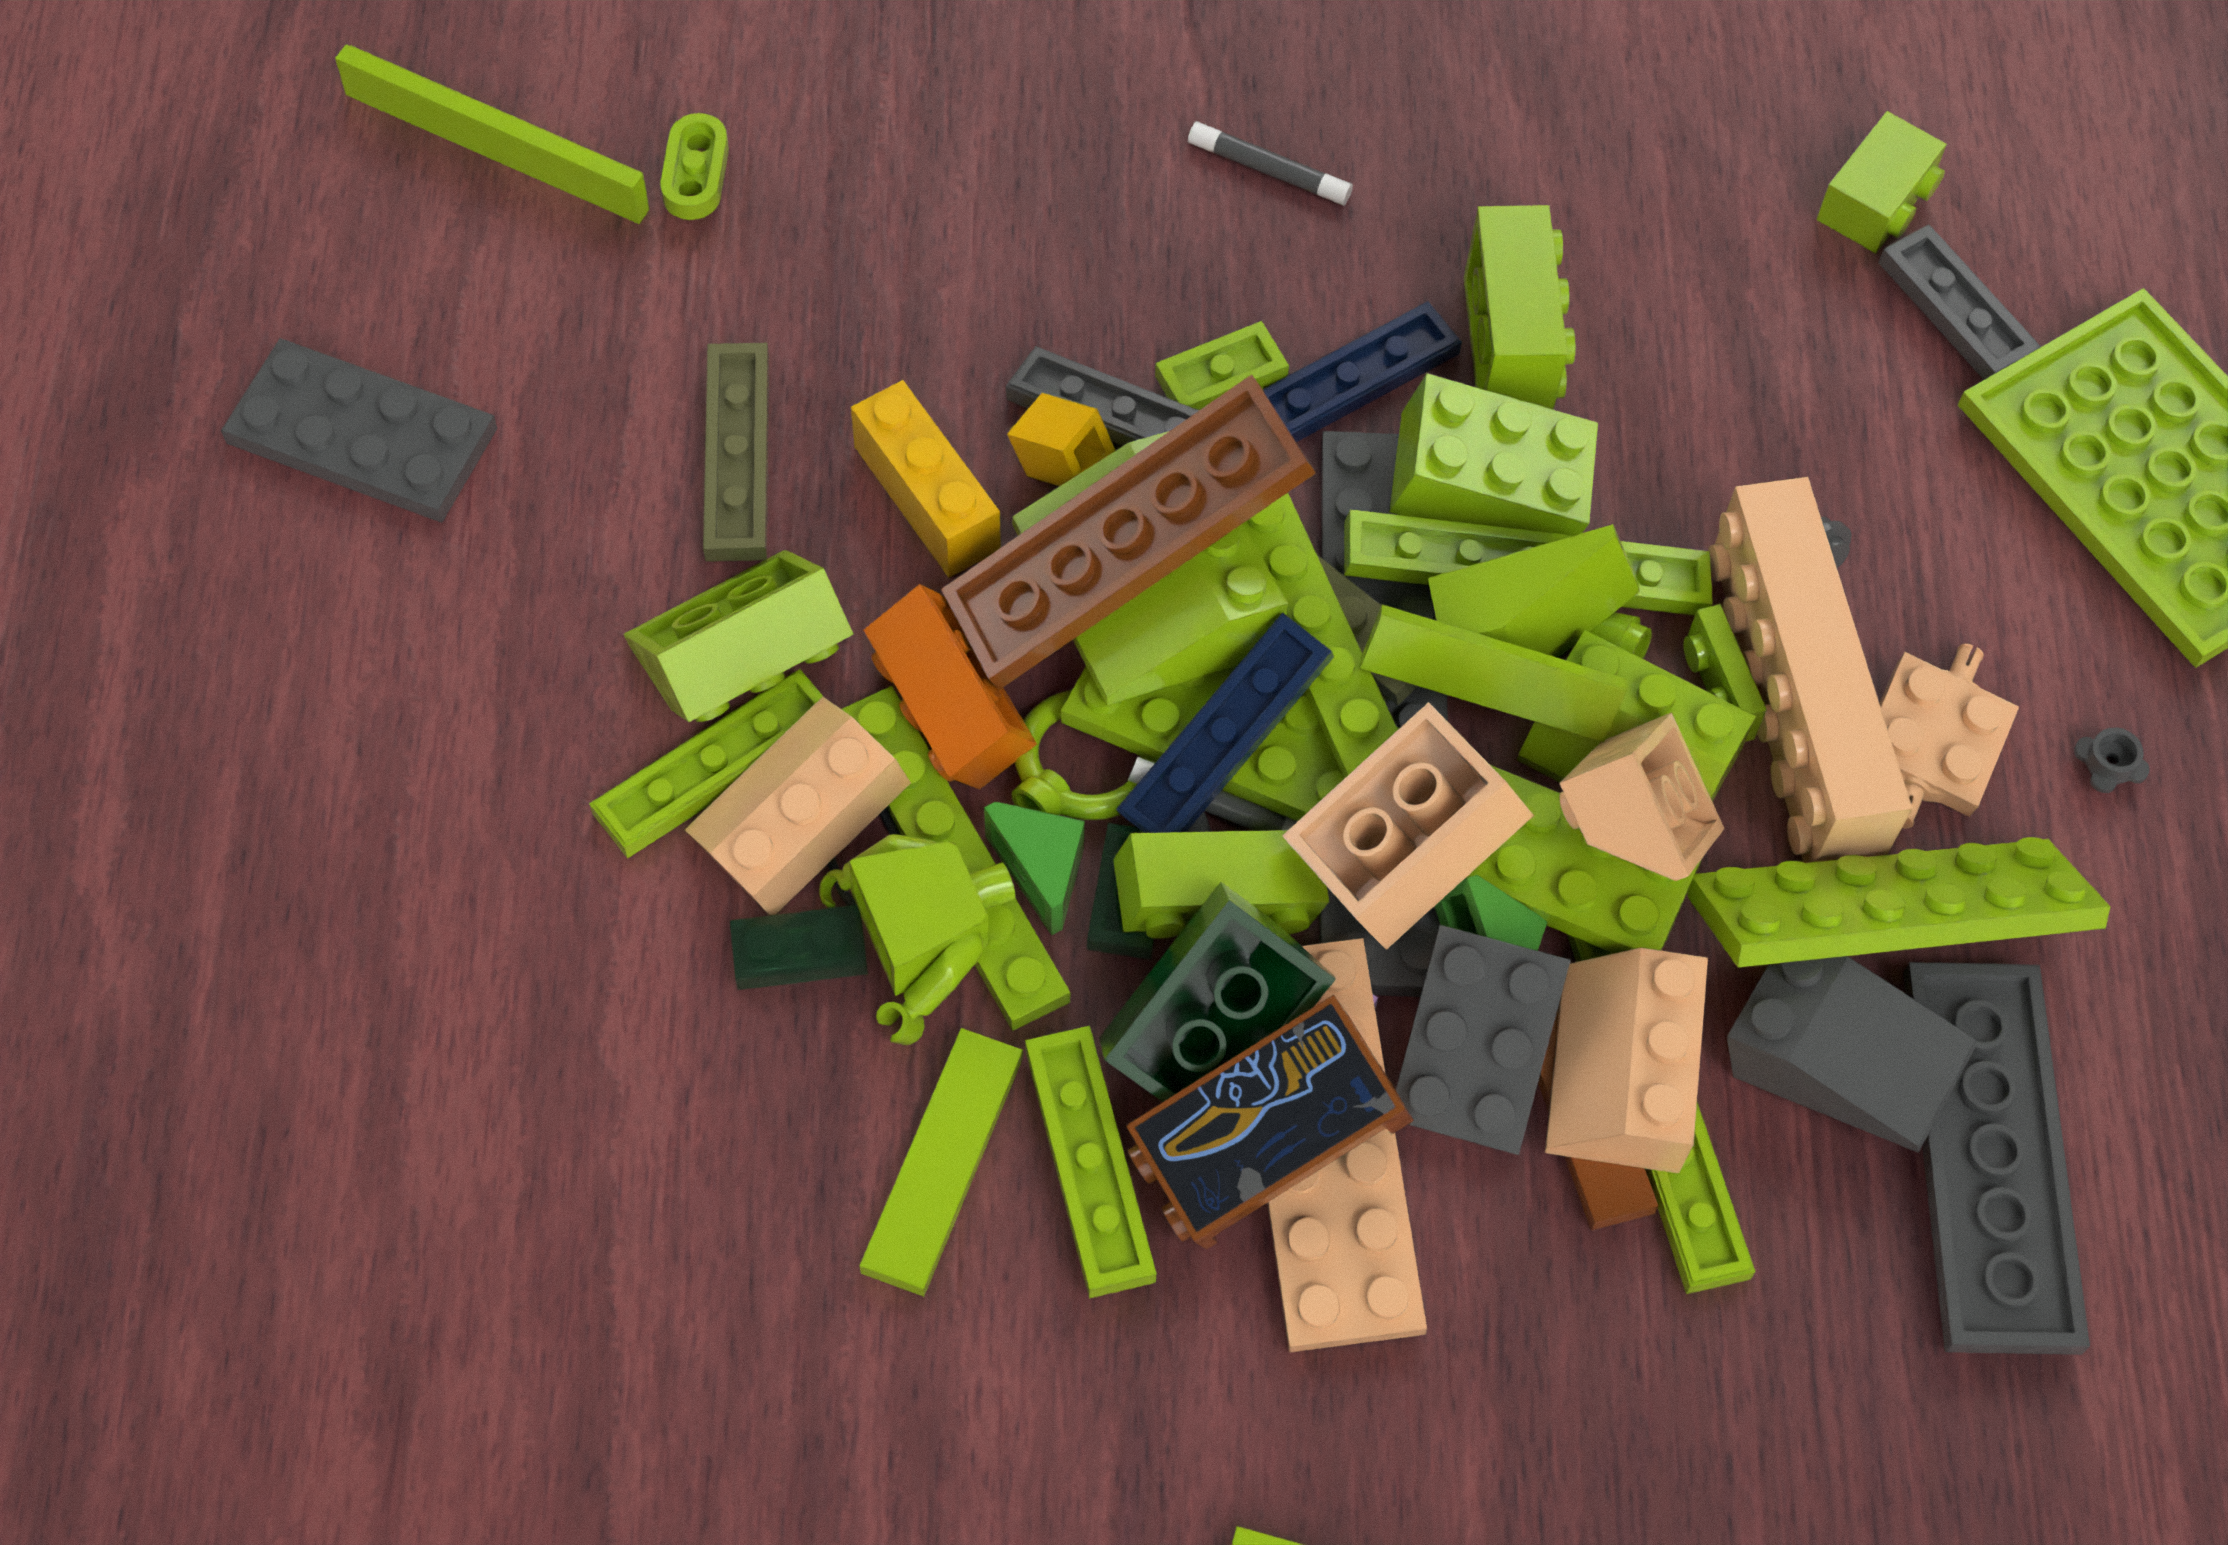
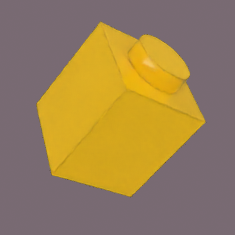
[1007,393,1116,486]

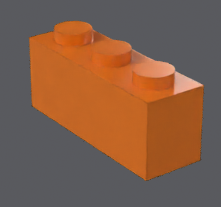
[863,584,1037,790]

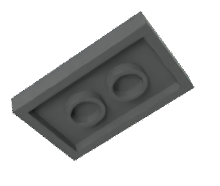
[1396,925,1570,1155]

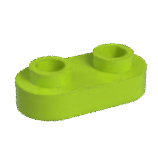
[660,113,729,220]

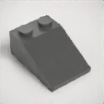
[1727,956,1976,1152]

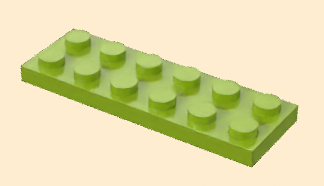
[1687,837,2111,968]

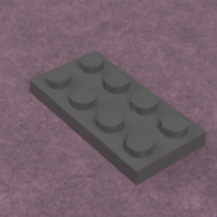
[221,338,498,523]

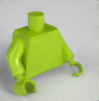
[819,834,1016,1045]

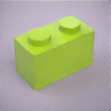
[1816,111,1947,253]

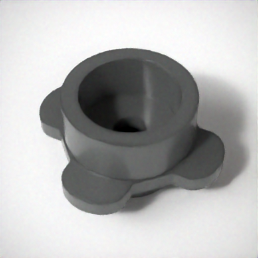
[2074,727,2150,793]

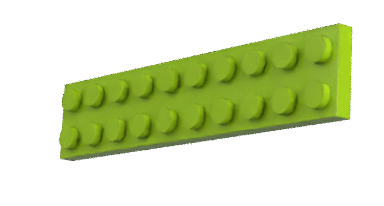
[1061,666,1702,954]

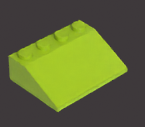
[1012,431,1288,705]

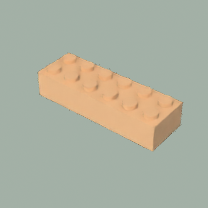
[1708,477,1912,863]

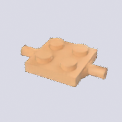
[1879,644,2019,829]

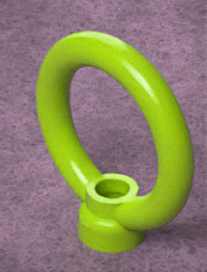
[1012,689,1156,820]

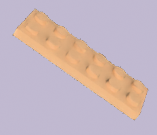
[1267,938,1427,1353]

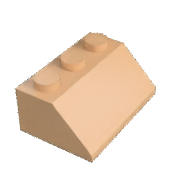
[685,697,911,918]
[1282,702,1534,950]
[1559,712,1725,881]
[1545,948,1708,1174]

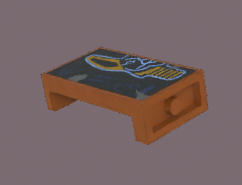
[1126,995,1414,1250]

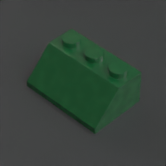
[1099,882,1336,1102]

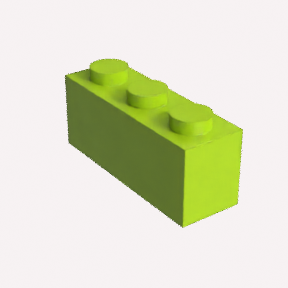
[1113,830,1329,938]

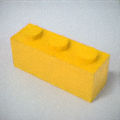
[851,380,1001,578]

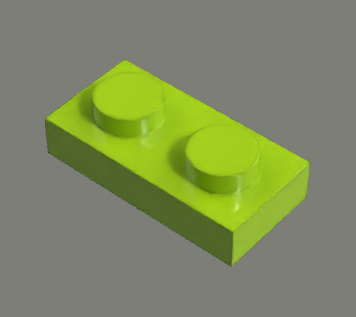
[1155,321,1289,410]
[1683,604,1767,742]

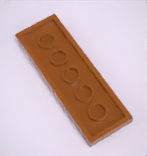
[941,374,1316,690]

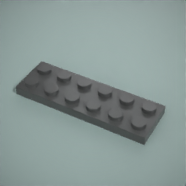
[1903,962,2090,1355]

